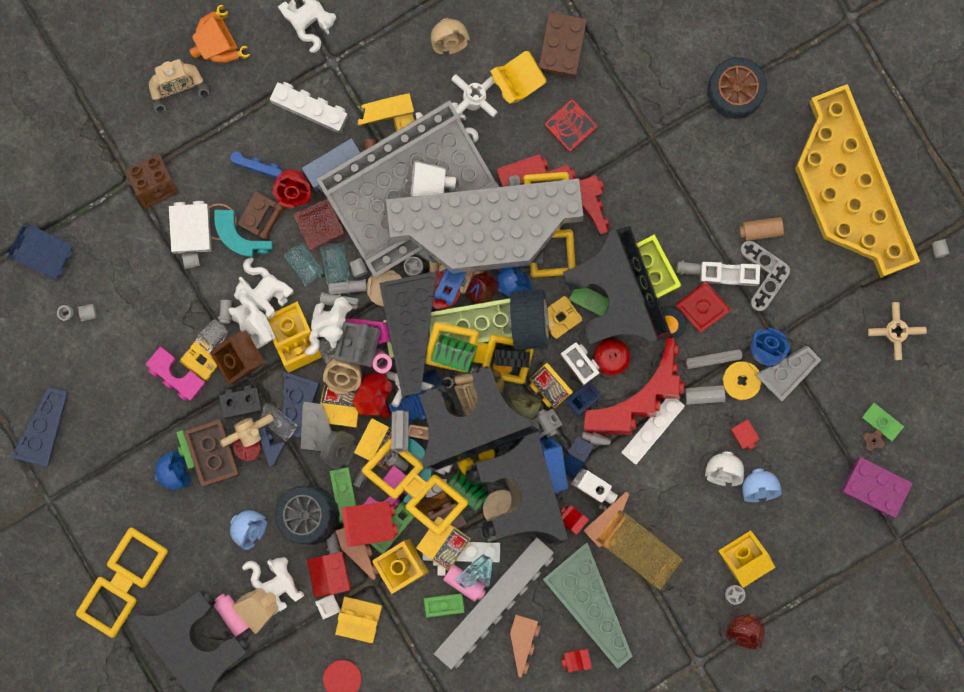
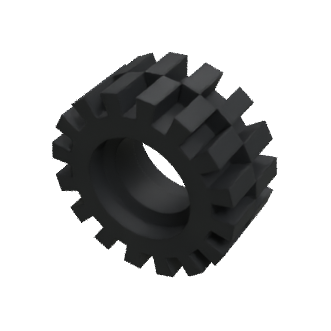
[494,350,530,368]

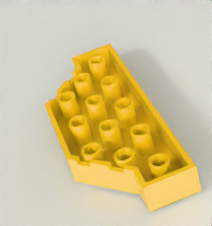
[795,84,920,278]

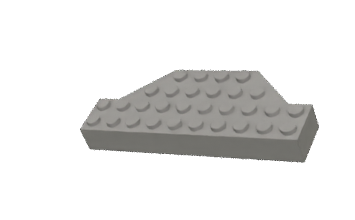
[386,179,583,273]

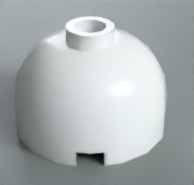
[705,452,744,486]

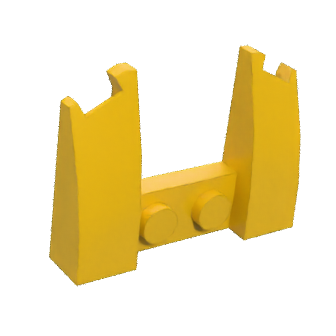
[357,93,414,131]

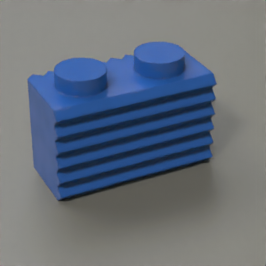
[388,390,427,425]

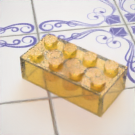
[596,510,684,590]

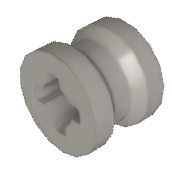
[725,585,745,605]

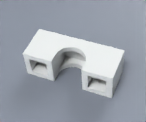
[700,262,760,286]

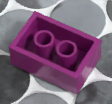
[840,457,913,518]

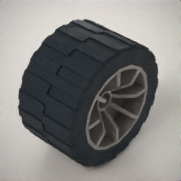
[509,289,549,350]

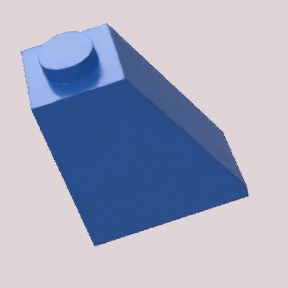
[539,435,568,494]

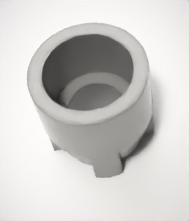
[932,239,950,258]
[182,252,200,269]
[349,258,369,278]
[78,303,97,321]

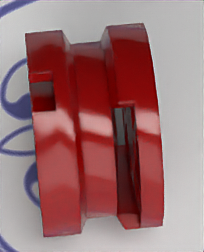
[233,439,262,461]

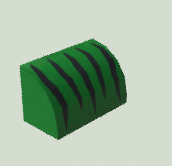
[431,334,478,373]
[448,470,490,511]

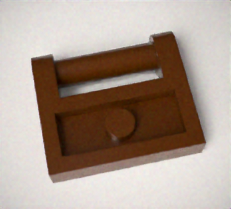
[237,191,285,241]

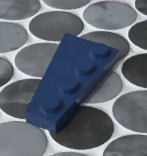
[10,388,68,467]

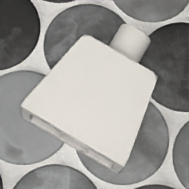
[410,160,456,197]
[571,468,618,505]

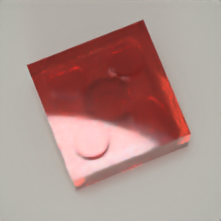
[294,199,346,251]

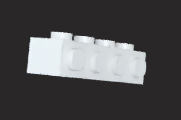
[270,82,348,134]

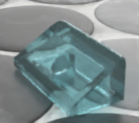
[283,242,324,286]
[320,243,350,284]

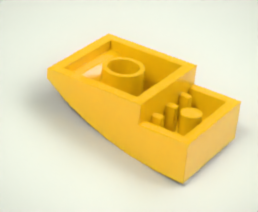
[268,301,323,373]

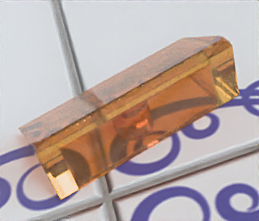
[415,491,454,514]

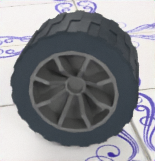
[275,486,340,545]

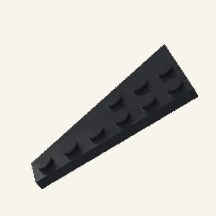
[379,272,436,397]

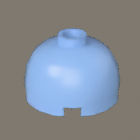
[742,469,781,502]
[230,510,267,550]

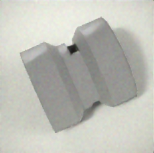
[404,257,423,277]

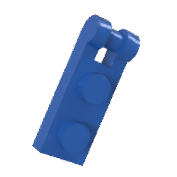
[231,152,283,178]
[434,269,467,306]

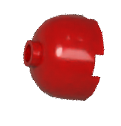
[273,169,311,208]
[593,338,631,376]

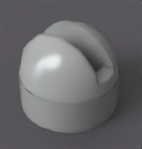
[57,305,74,321]

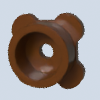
[863,430,885,451]

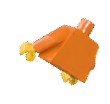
[190,5,250,63]

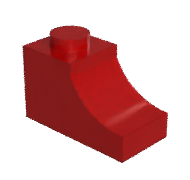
[560,505,589,535]
[561,647,592,672]

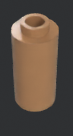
[739,217,784,241]

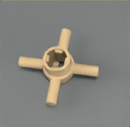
[868,302,927,360]
[220,414,274,447]

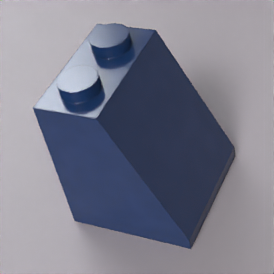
[7,223,72,279]

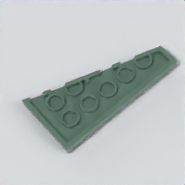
[543,542,632,669]

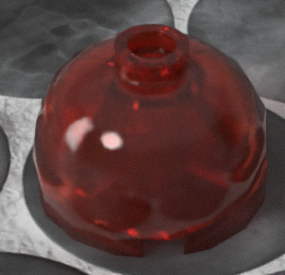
[725,614,765,649]

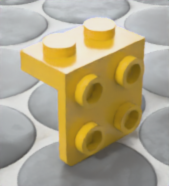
[490,51,546,104]

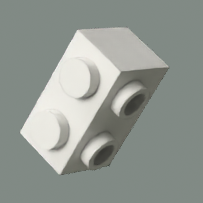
[560,342,599,386]

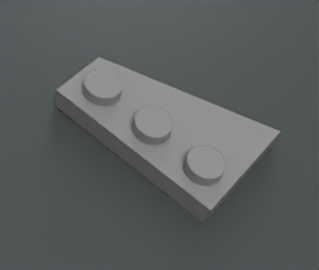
[755,346,821,401]
[301,402,339,452]

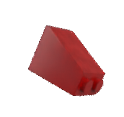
[341,501,398,547]
[307,552,352,597]

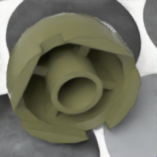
[507,391,542,420]

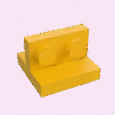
[335,597,382,643]

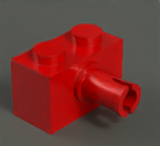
[352,373,393,418]

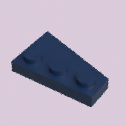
[282,371,320,438]

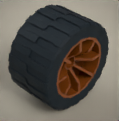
[707,57,767,119]

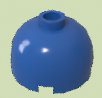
[497,266,533,298]
[750,328,790,366]
[154,451,191,490]

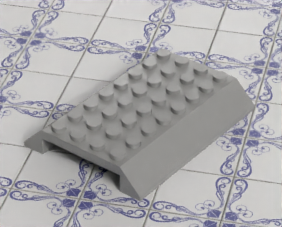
[316,100,499,278]

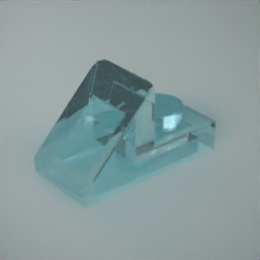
[454,554,493,589]

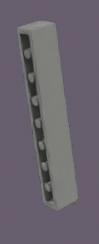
[434,537,554,669]

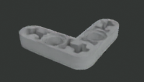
[740,241,790,312]

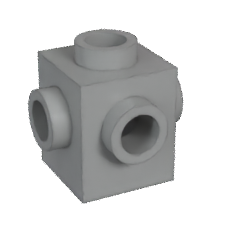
[533,409,562,439]

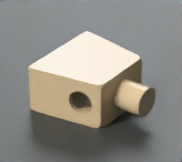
[231,588,278,634]

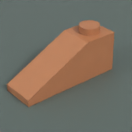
[583,491,629,548]

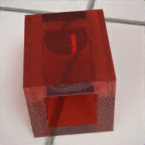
[465,272,499,304]

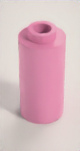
[372,348,392,373]
[443,564,486,602]
[213,593,249,637]

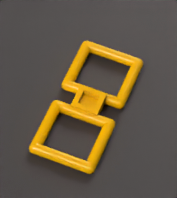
[523,172,576,278]
[425,322,534,385]
[362,439,468,535]
[76,527,168,638]

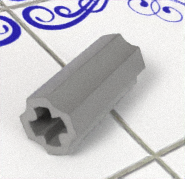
[685,385,725,405]
[391,411,409,452]

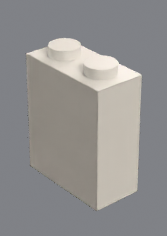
[169,201,212,254]

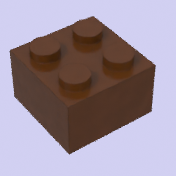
[210,330,265,385]

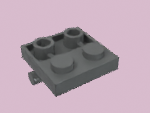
[334,322,381,367]

